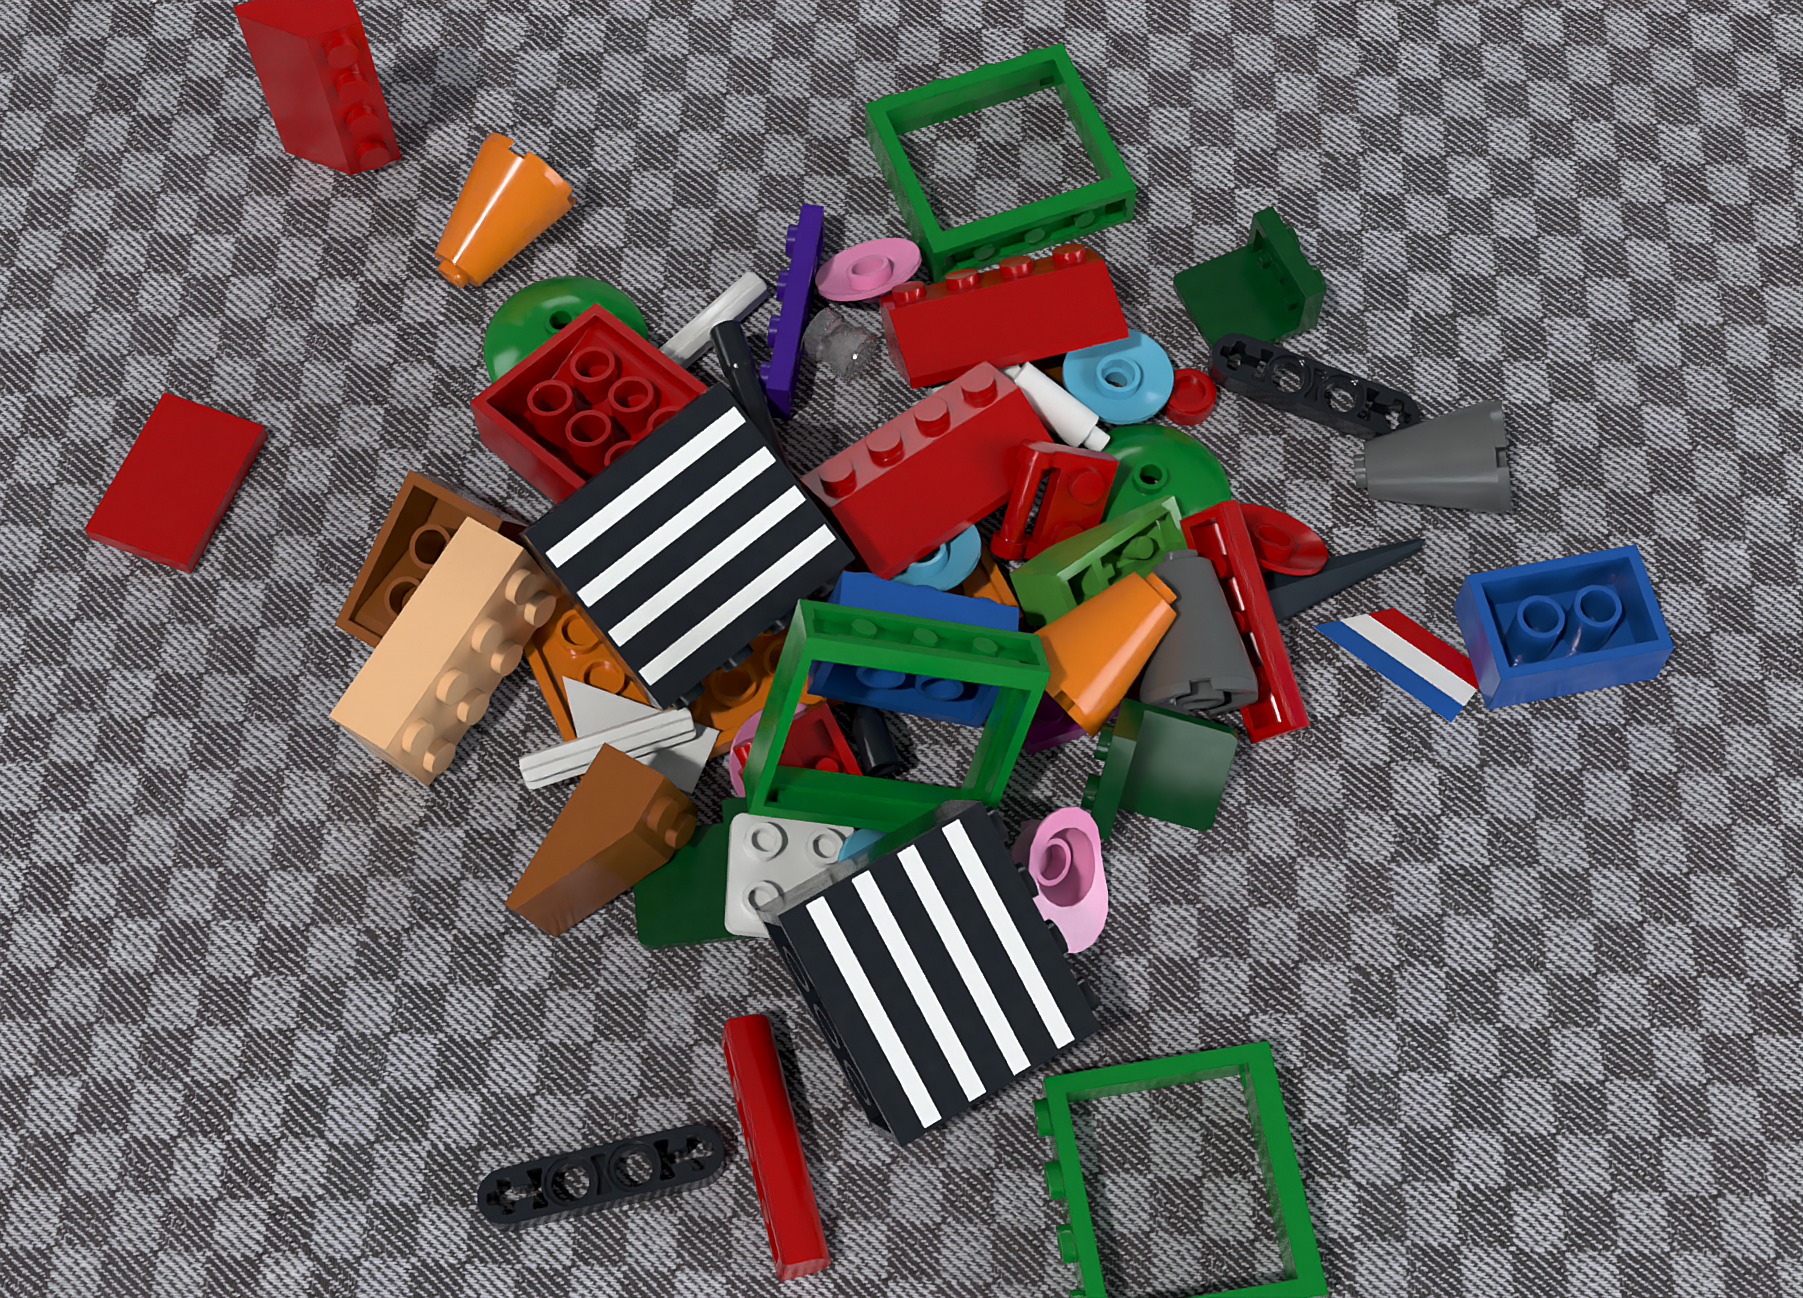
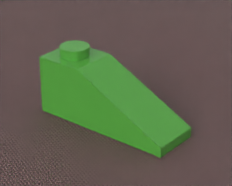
[1009,495,1188,626]

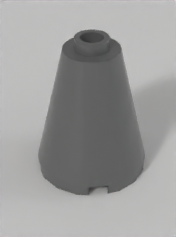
[1353,399,1511,513]
[1139,549,1259,716]

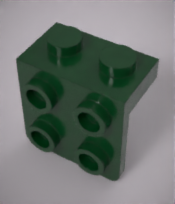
[1172,206,1327,362]
[1080,697,1239,840]
[633,797,761,950]

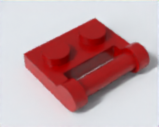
[989,439,1119,560]

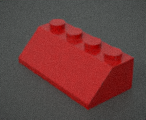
[233,0,402,175]
[878,244,1129,389]
[799,360,1055,580]

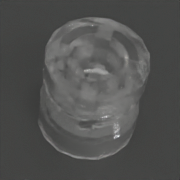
[800,307,877,383]

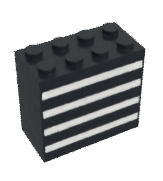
[517,382,856,711]
[755,800,1101,1148]

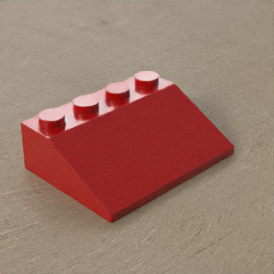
[469,303,752,504]

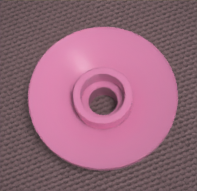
[815,238,922,303]

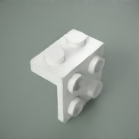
[725,813,854,938]

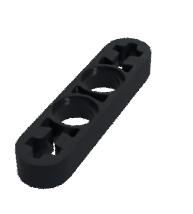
[1207,333,1420,441]
[477,1124,726,1232]

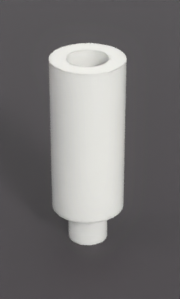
[1011,361,1110,451]

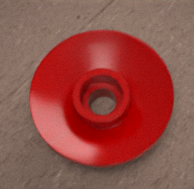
[1239,503,1328,576]

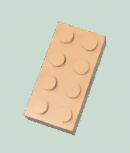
[329,516,561,787]

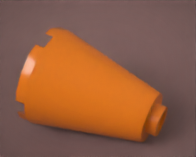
[434,132,577,289]
[1033,571,1177,738]

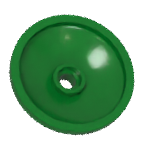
[484,276,649,383]
[1082,424,1231,525]

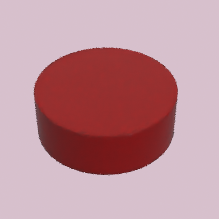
[1161,368,1216,426]

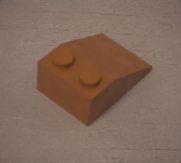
[334,470,528,649]
[504,742,700,938]

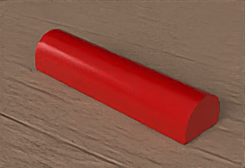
[1179,500,1311,744]
[721,1014,831,1282]

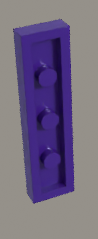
[758,204,825,420]

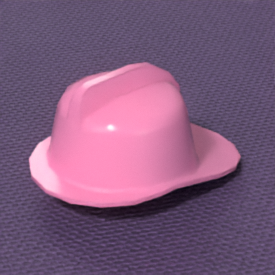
[1010,806,1108,953]

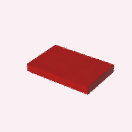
[84,392,268,574]

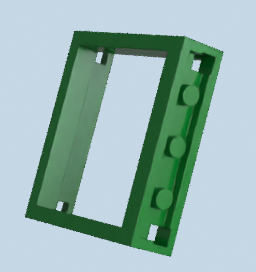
[865,43,1137,284]
[742,599,1051,834]
[1032,1041,1328,1298]

